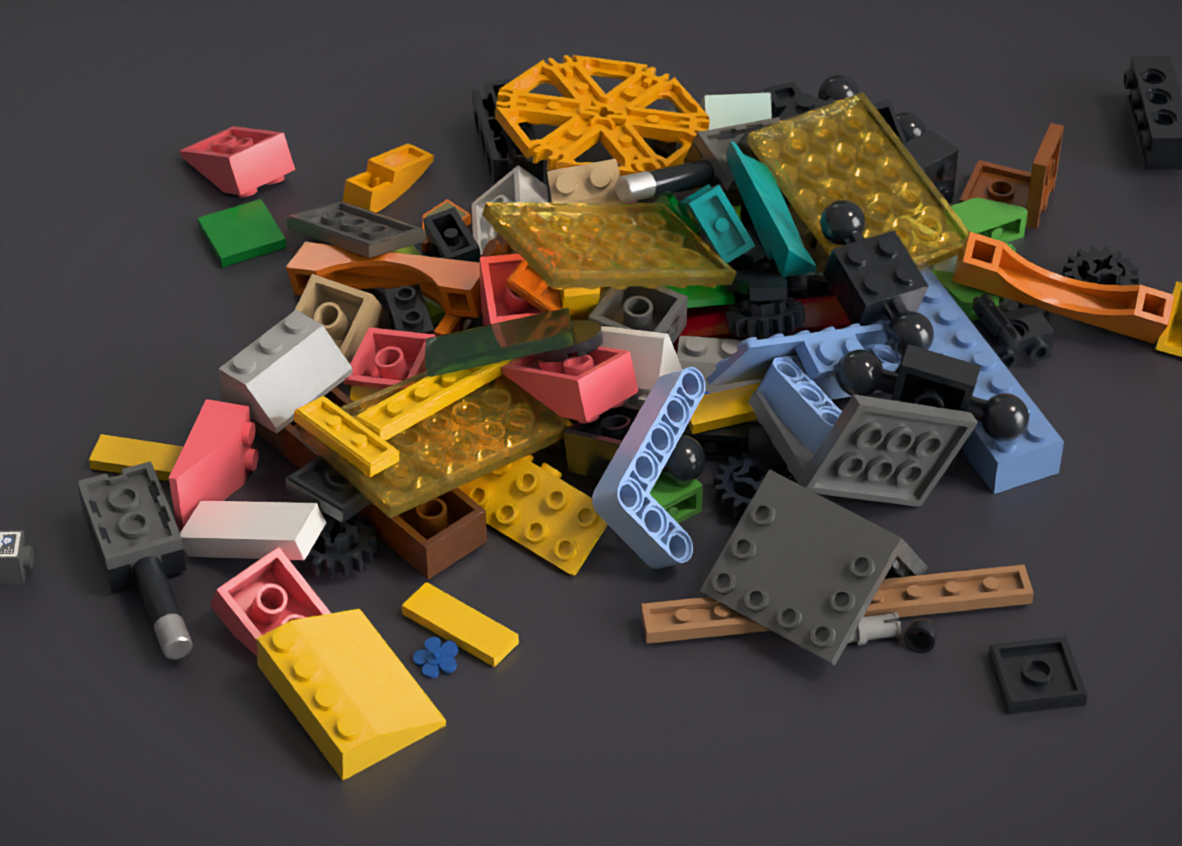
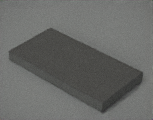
[286,201,425,258]

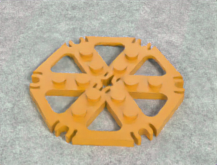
[495,55,710,176]

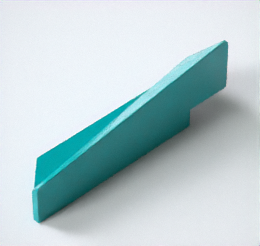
[726,141,817,277]

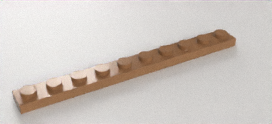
[641,565,1034,644]

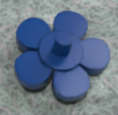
[413,637,458,678]

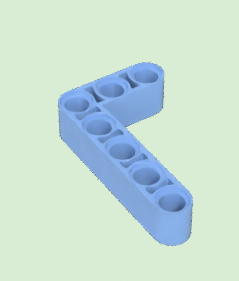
[757,344,902,454]
[592,367,706,569]

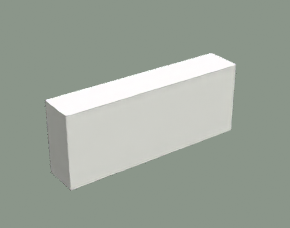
[180,501,326,560]

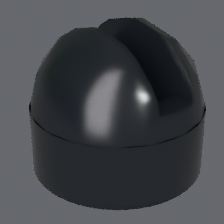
[904,618,938,653]

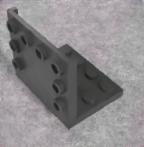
[748,391,978,507]
[700,469,928,666]

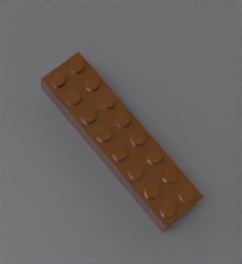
[250,387,487,580]

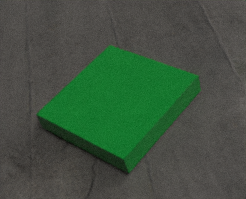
[197,199,287,267]

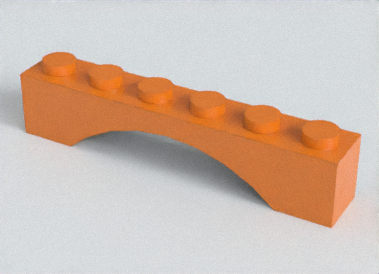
[952,232,1174,344]
[286,242,482,318]

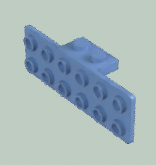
[706,320,890,386]

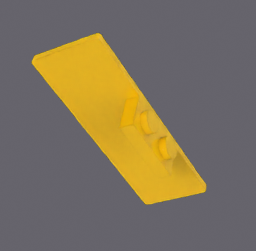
[413,410,608,576]

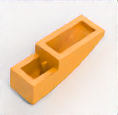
[343,143,434,213]

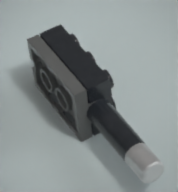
[615,117,805,207]
[77,461,193,659]

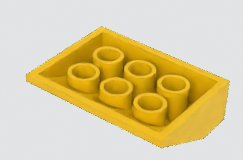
[257,609,446,781]

